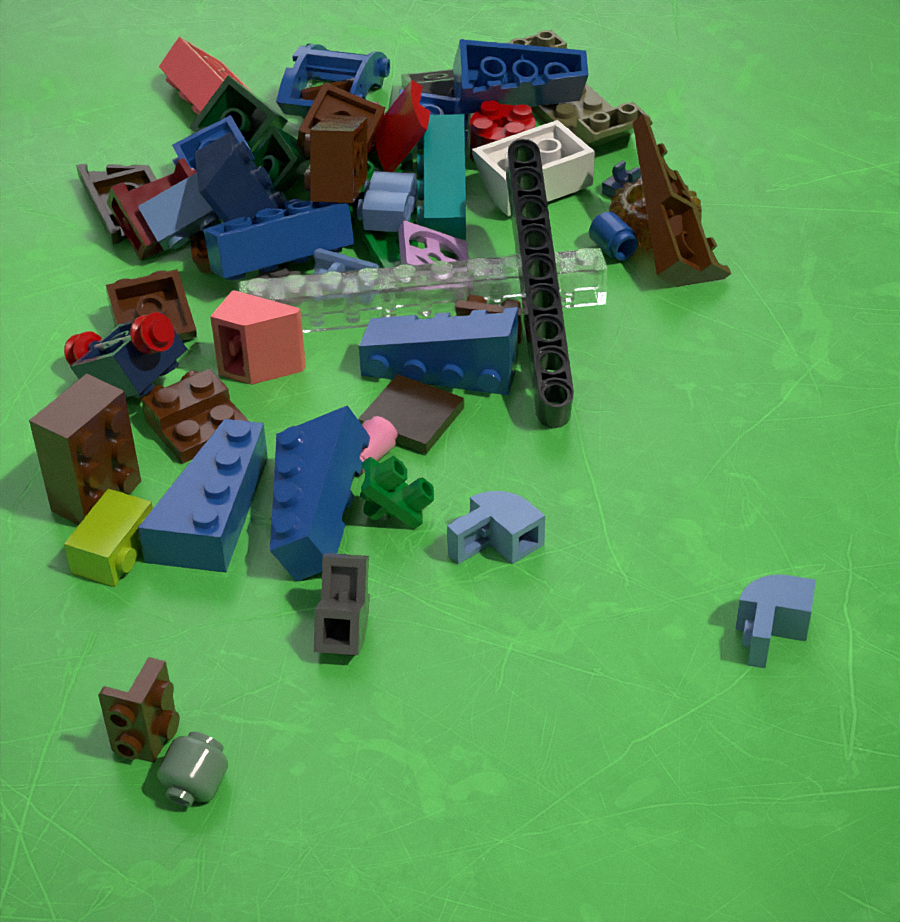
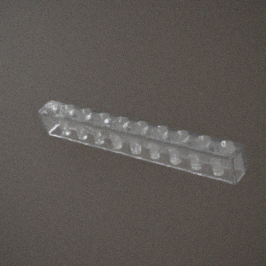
[239,248,608,333]

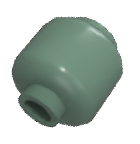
[157,732,228,807]

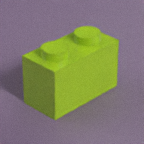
[64,488,153,587]

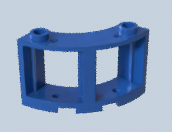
[276,43,390,117]

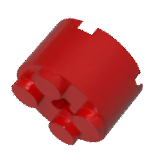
[470,100,536,162]

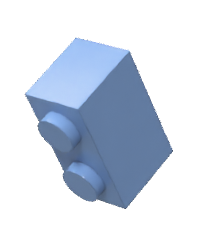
[138,173,220,251]

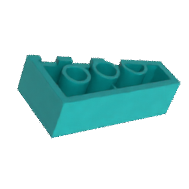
[417,114,466,240]

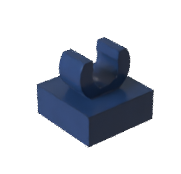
[602,160,644,206]

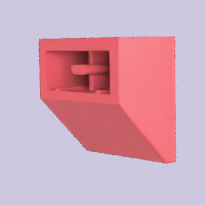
[210,290,306,385]

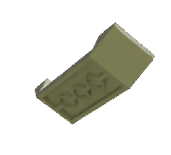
[508,30,651,148]

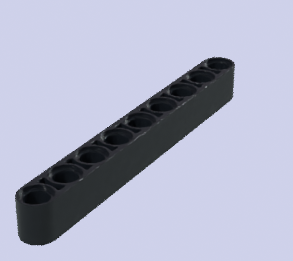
[506,139,574,428]

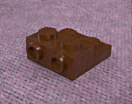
[296,82,386,158]
[106,269,197,341]
[141,368,250,464]

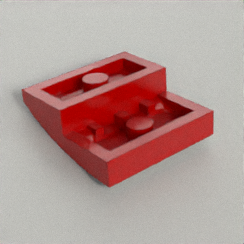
[375,80,431,172]

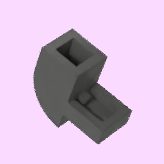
[314,553,370,655]

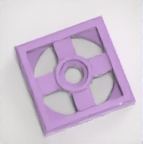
[398,220,472,294]

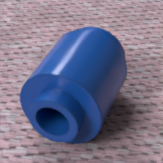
[589,212,638,260]

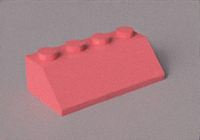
[159,37,254,115]

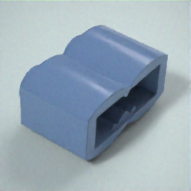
[357,171,417,232]

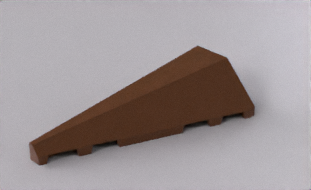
[633,114,731,287]

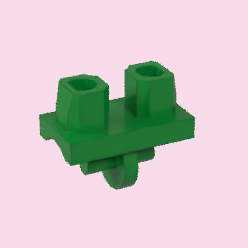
[360,455,434,530]

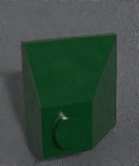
[189,75,288,152]
[252,125,310,193]

